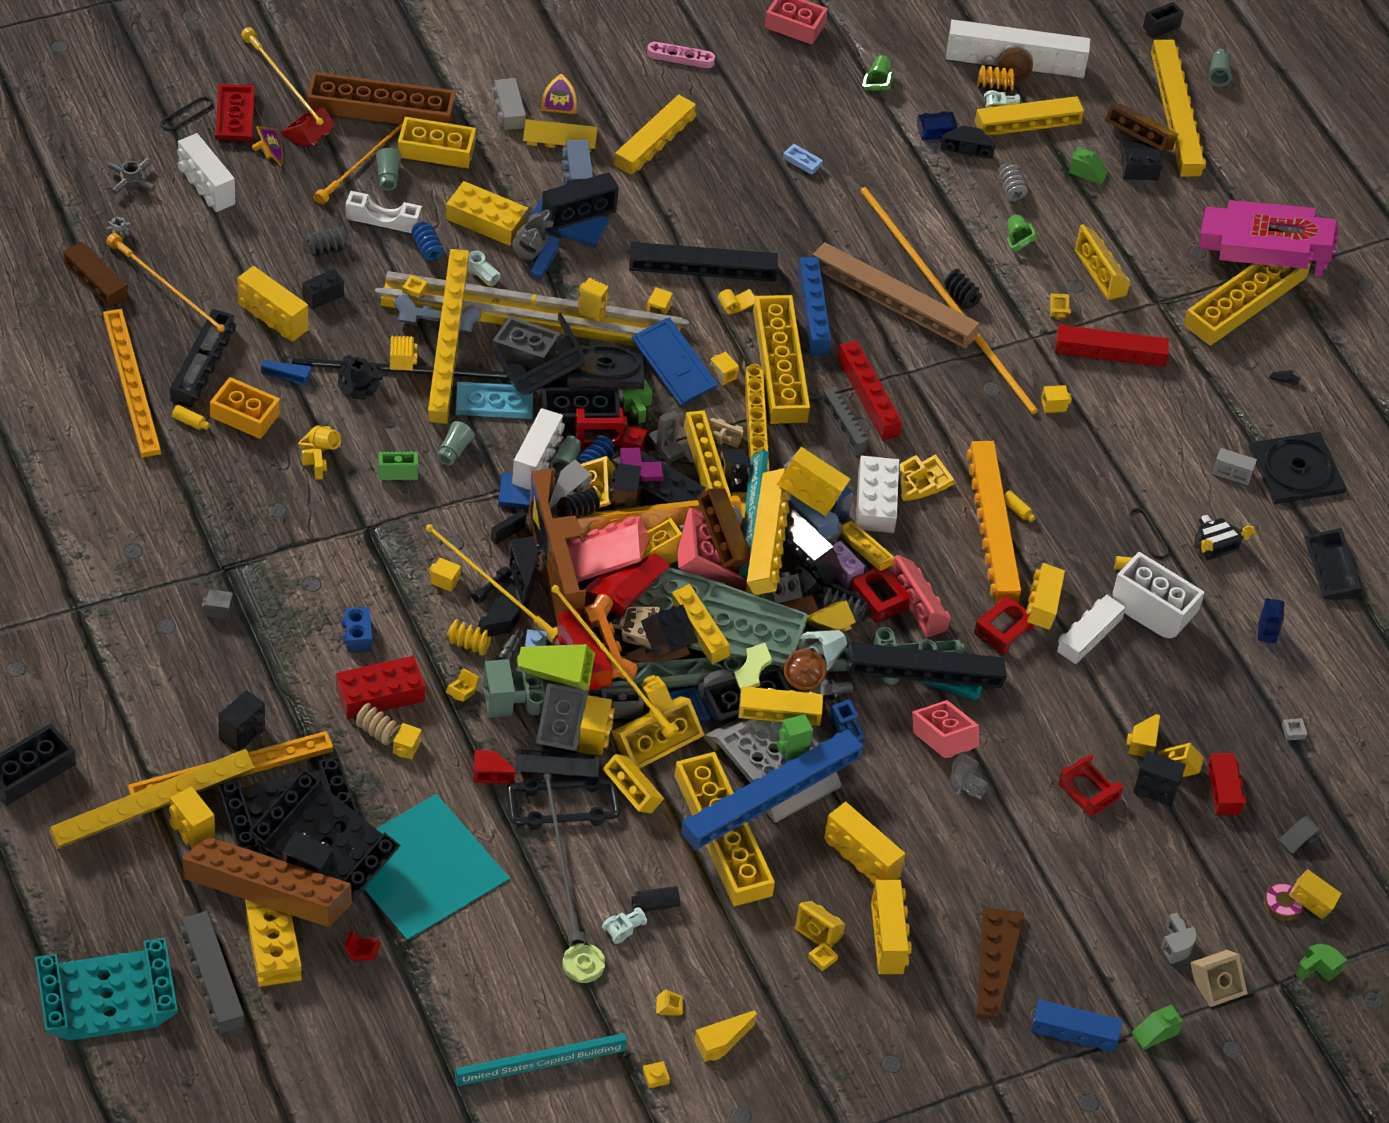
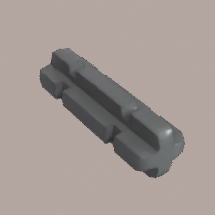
[499,628,524,660]

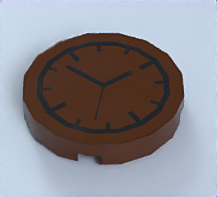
[998,48,1033,81]

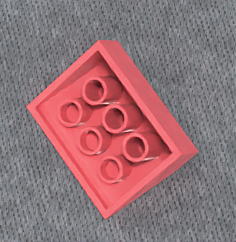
[677,508,748,591]
[567,516,650,582]

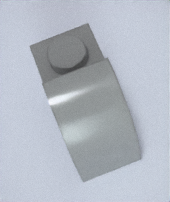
[1161,912,1196,964]

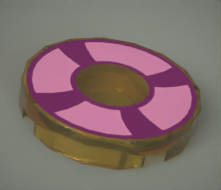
[1263,882,1304,921]

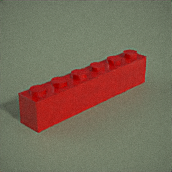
[1055,324,1169,367]
[837,340,902,441]

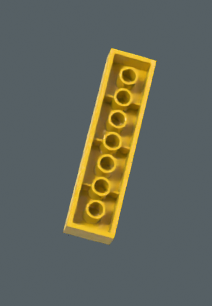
[1183,262,1311,346]
[753,295,810,424]
[675,752,775,907]

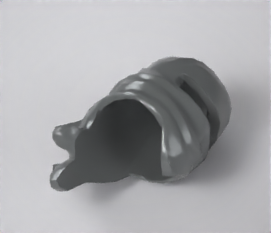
[512,210,554,260]

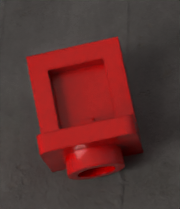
[344,932,381,961]

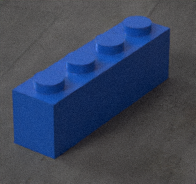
[1031,999,1122,1052]

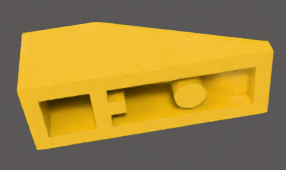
[694,1010,757,1062]

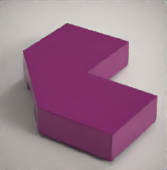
[620,448,663,482]

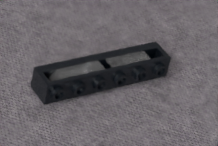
[170,309,236,407]

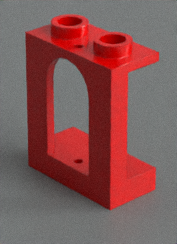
[574,408,627,448]
[850,567,911,624]
[974,595,1035,656]
[1058,754,1124,817]

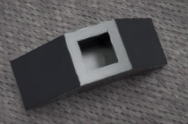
[940,125,996,159]
[478,584,521,637]

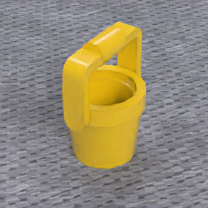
[298,426,341,451]

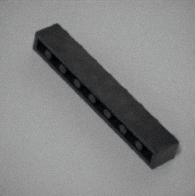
[629,242,778,282]
[845,643,1007,688]

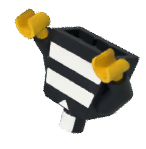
[1194,515,1255,561]

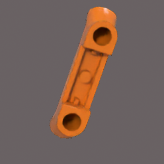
[584,594,638,681]

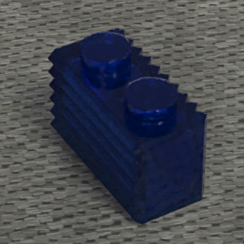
[917,111,958,141]
[1258,598,1285,643]

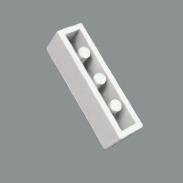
[1057,595,1126,664]

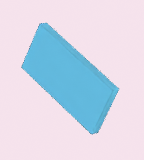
[456,382,533,419]

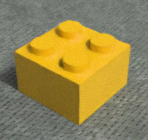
[578,695,615,756]
[169,786,215,849]

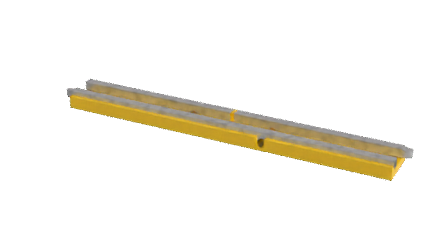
[375,271,689,346]

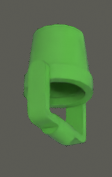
[863,55,894,91]
[1006,215,1038,252]

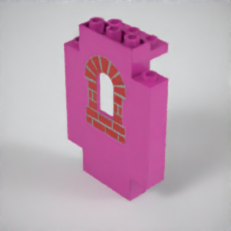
[1199,200,1339,277]

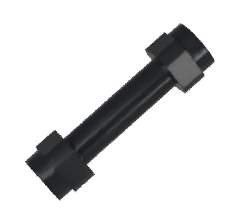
[471,566,512,603]

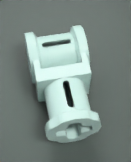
[984,90,1020,108]
[602,907,647,944]

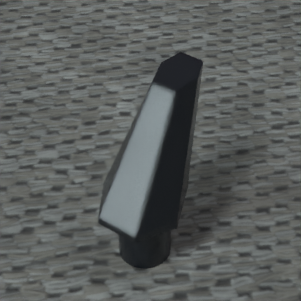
[1269,370,1301,384]

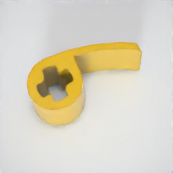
[718,289,755,314]

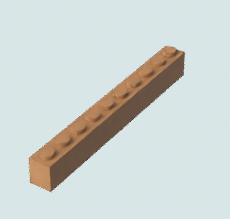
[812,242,979,349]

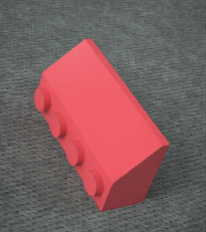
[892,555,951,638]

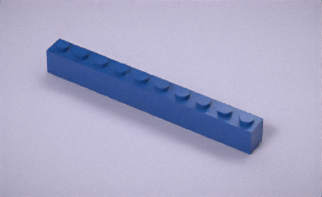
[681,730,863,851]

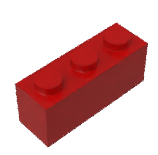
[1207,753,1246,815]

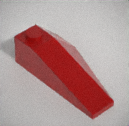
[590,553,670,617]

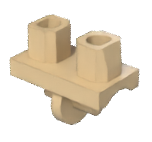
[709,418,744,448]

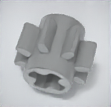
[107,217,130,239]

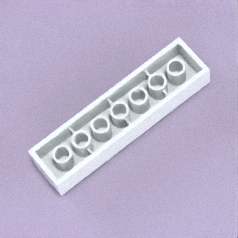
[946,19,1090,78]

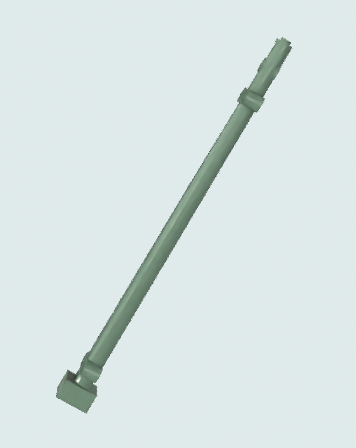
[482,627,965,718]

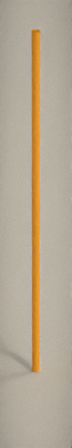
[860,187,1038,415]

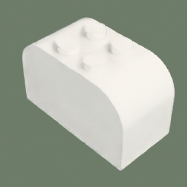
[1113,552,1204,638]

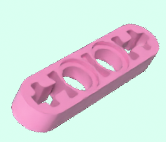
[647,42,715,68]

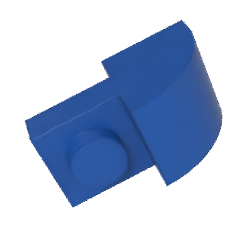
[830,699,866,742]

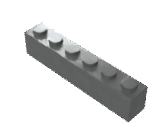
[179,911,244,1034]

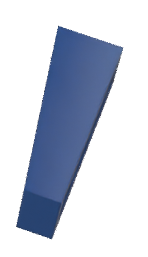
[530,236,560,280]
[261,360,311,385]

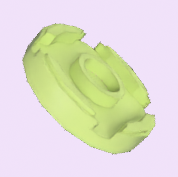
[562,943,605,983]

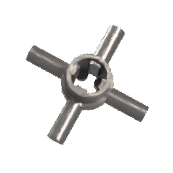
[107,158,156,195]

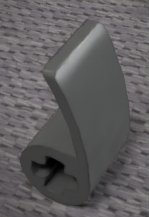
[1279,816,1322,855]

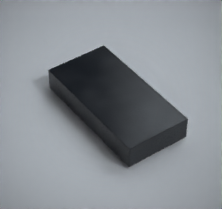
[491,510,527,544]

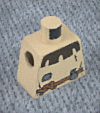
[612,607,660,650]

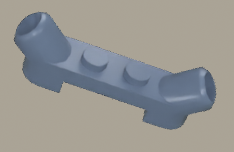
[394,294,481,334]

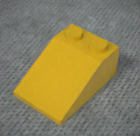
[581,456,617,508]

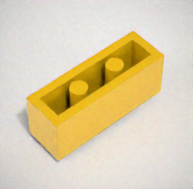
[603,754,664,814]

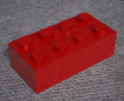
[336,656,426,719]

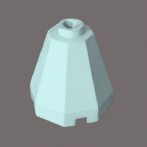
[797,630,847,671]

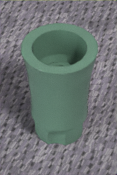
[1208,49,1232,87]
[376,148,401,191]
[437,421,475,466]
[549,436,581,478]

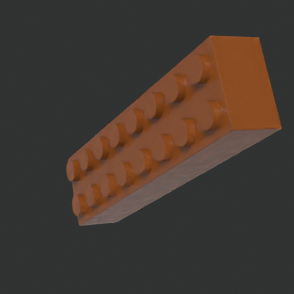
[307,72,455,124]
[182,836,352,927]

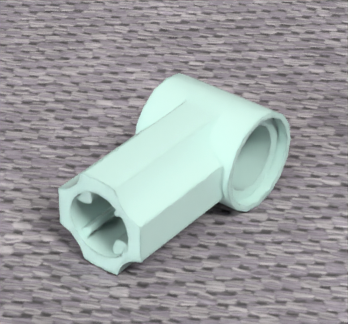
[468,251,501,287]

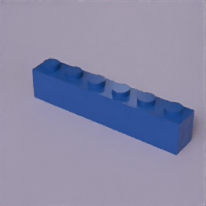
[798,257,831,355]

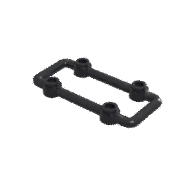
[507,776,621,830]

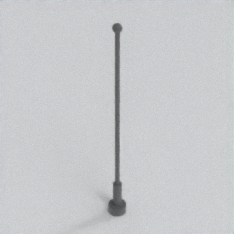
[543,773,586,946]

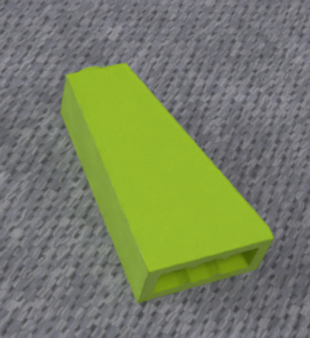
[517,644,595,690]

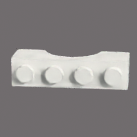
[345,191,422,233]

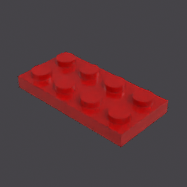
[215,84,255,141]

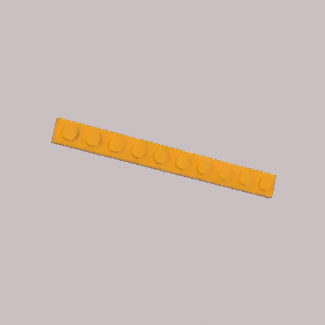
[103,309,161,458]
[128,731,333,795]

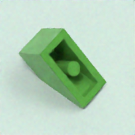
[1069,147,1108,185]
[1131,1005,1183,1050]

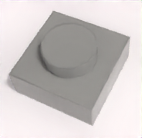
[1282,718,1307,740]

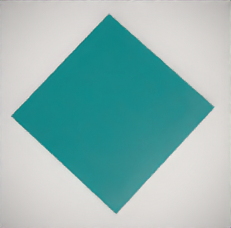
[364,794,510,940]

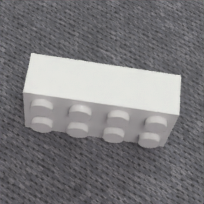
[177,133,235,212]
[512,408,565,490]
[856,456,899,533]

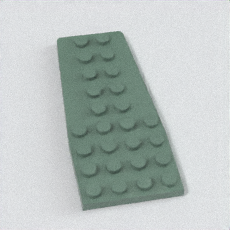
[619,568,807,667]

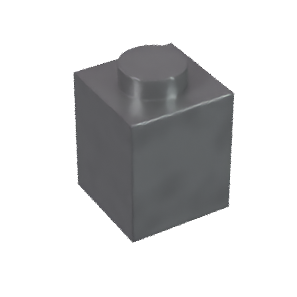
[202,589,233,621]

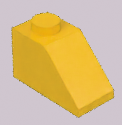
[1126,714,1160,757]
[1157,743,1204,777]

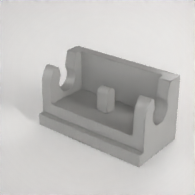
[1212,448,1257,485]

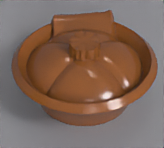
[784,647,827,690]

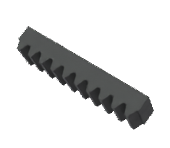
[822,388,868,456]

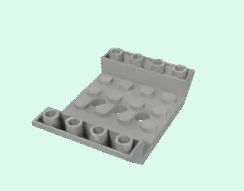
[704,717,841,823]

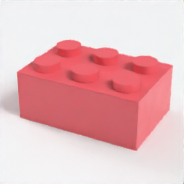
[764,0,828,45]
[912,700,980,758]

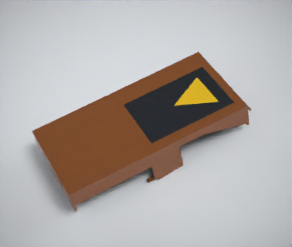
[528,468,586,627]

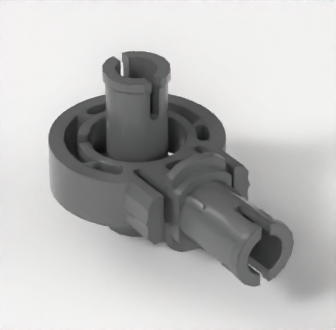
[798,678,853,711]

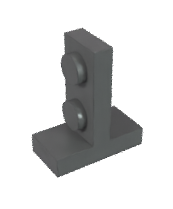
[647,410,685,463]

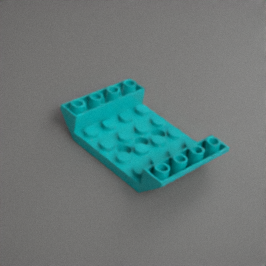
[35,938,178,1041]

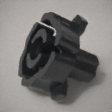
[338,354,383,400]

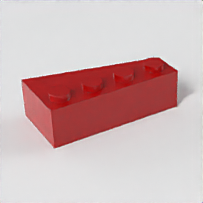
[555,608,613,691]

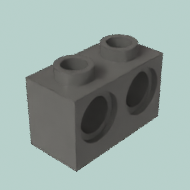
[759,572,802,603]

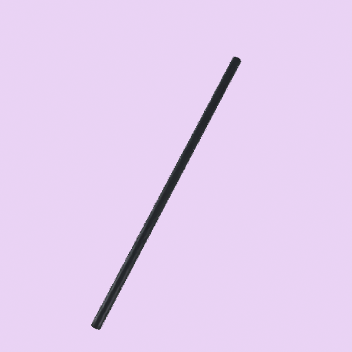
[292,357,558,382]

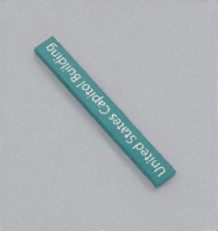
[739,449,769,577]
[455,1033,627,1086]

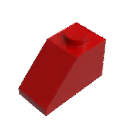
[622,426,650,453]
[473,750,515,784]

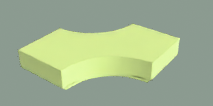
[734,643,772,691]

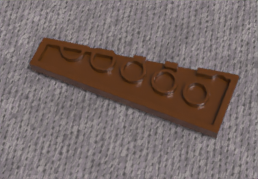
[976,907,1024,1020]

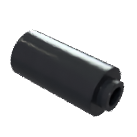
[631,886,680,912]

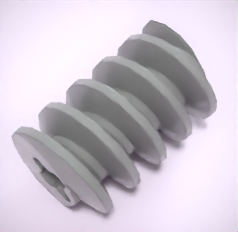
[998,163,1028,201]

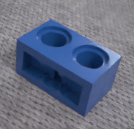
[341,607,372,652]

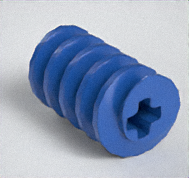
[411,222,444,261]
[576,436,614,464]

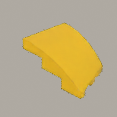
[900,454,955,501]

